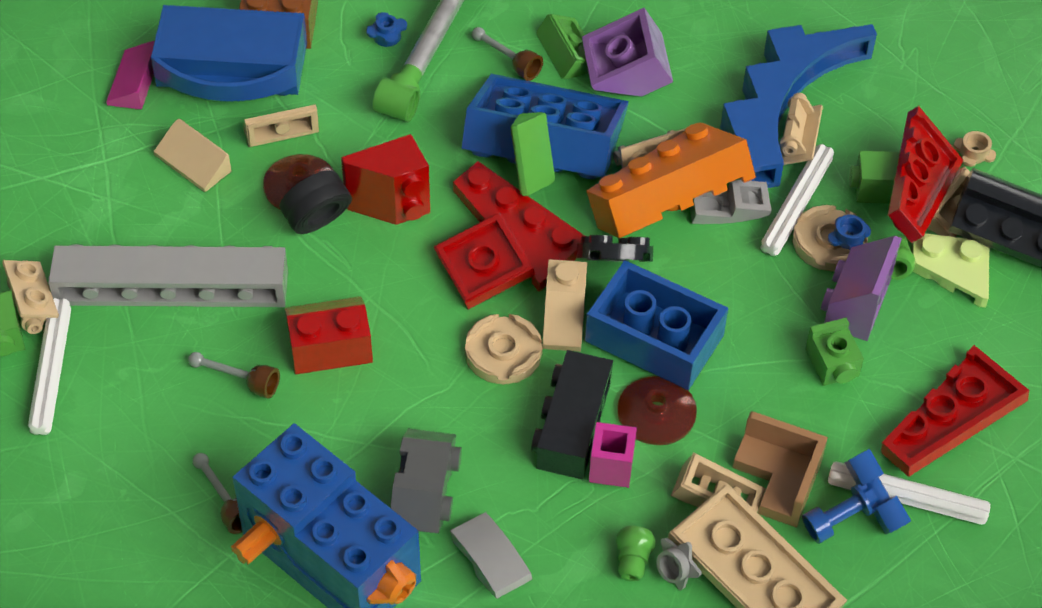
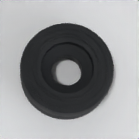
[279,170,352,234]

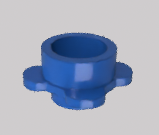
[366,12,407,47]
[828,215,871,250]

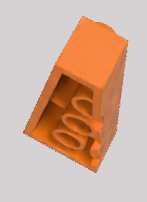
[586,122,756,238]

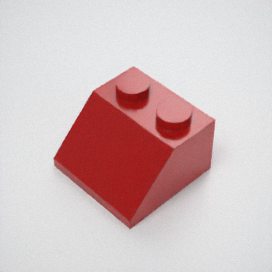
[341,134,430,225]
[285,296,373,375]

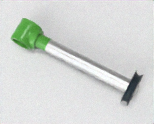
[373,0,464,122]

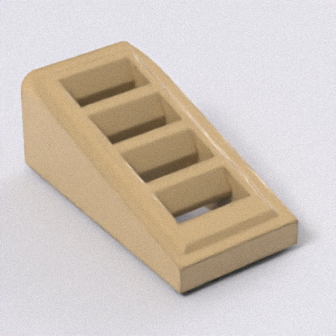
[671,452,766,512]

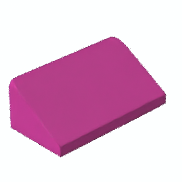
[106,41,155,110]

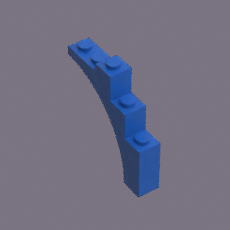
[720,24,877,188]

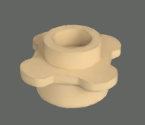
[954,131,996,167]

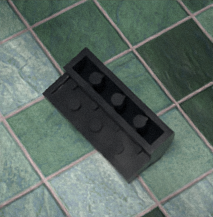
[949,168,1042,268]

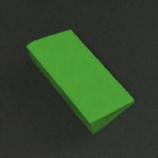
[536,14,589,79]
[510,112,555,196]

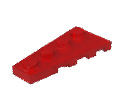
[888,106,963,243]
[453,161,585,292]
[881,345,1030,477]

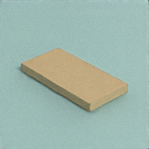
[667,483,847,608]

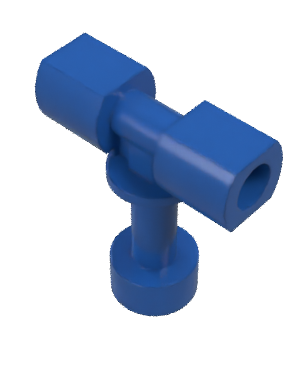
[802,448,911,544]

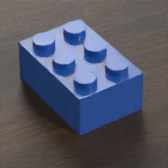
[585,260,728,391]

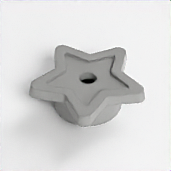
[657,538,702,590]

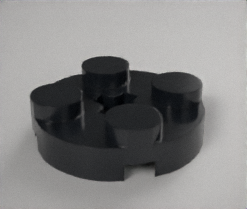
[576,235,653,262]

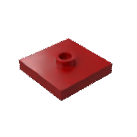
[434,212,535,310]

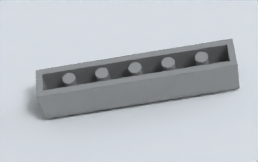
[48,244,288,307]

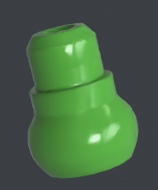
[891,235,916,280]
[616,526,656,581]

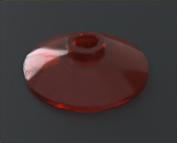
[263,154,334,210]
[617,376,697,445]

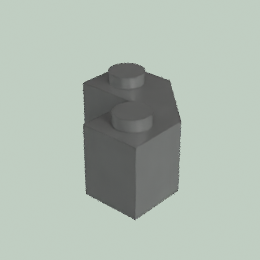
[391,428,462,533]

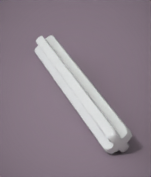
[760,144,834,256]
[28,298,71,435]
[828,461,990,525]

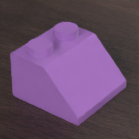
[582,7,673,97]
[821,236,902,341]

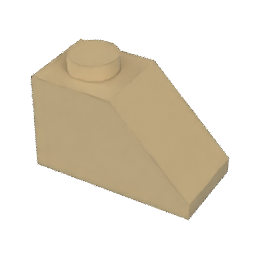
[542,259,587,352]

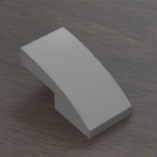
[690,180,772,224]
[450,512,532,599]

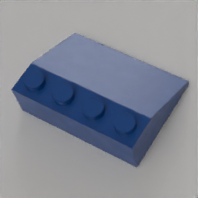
[461,74,629,179]

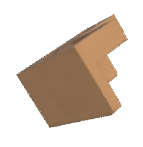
[733,411,828,528]

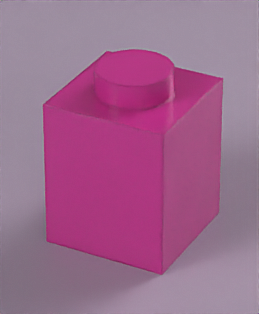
[589,422,637,488]

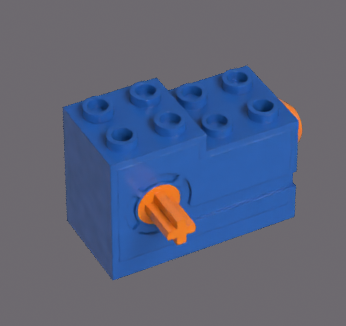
[231,423,421,608]

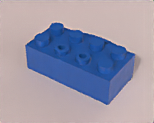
[151,5,307,101]

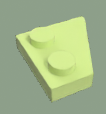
[911,233,989,308]

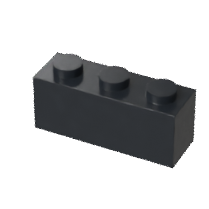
[531,350,613,480]

